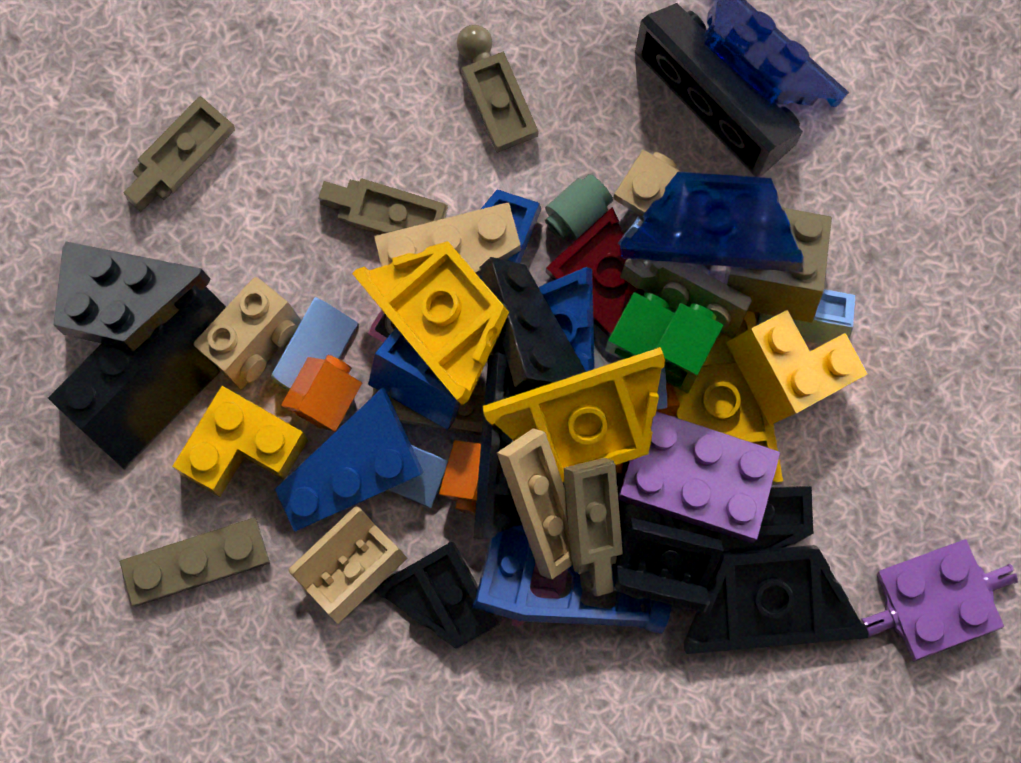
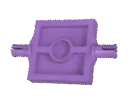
[861,539,1018,662]

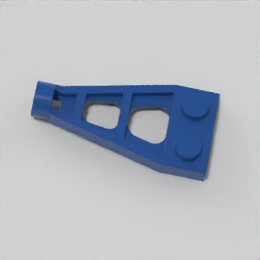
[473,525,672,634]

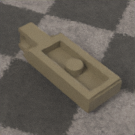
[123,96,235,212]
[318,178,448,235]
[620,248,752,339]
[563,458,623,596]

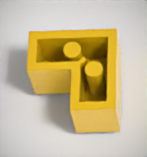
[726,310,867,425]
[172,386,308,497]

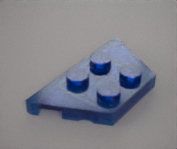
[704,0,850,107]
[620,172,805,273]

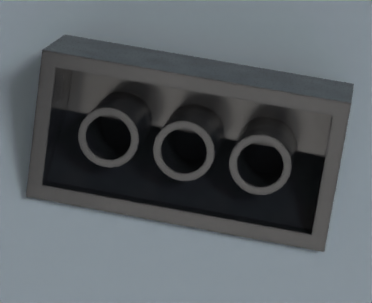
[635,3,803,179]
[48,264,226,470]

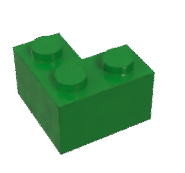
[605,292,723,393]

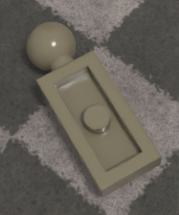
[456,25,539,153]

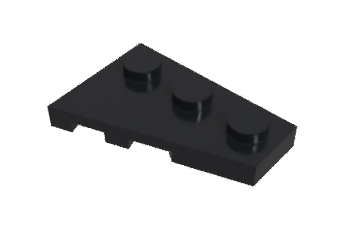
[479,257,586,390]

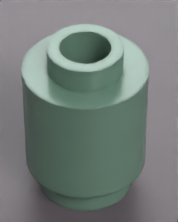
[545,174,613,241]

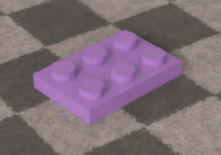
[618,411,780,544]

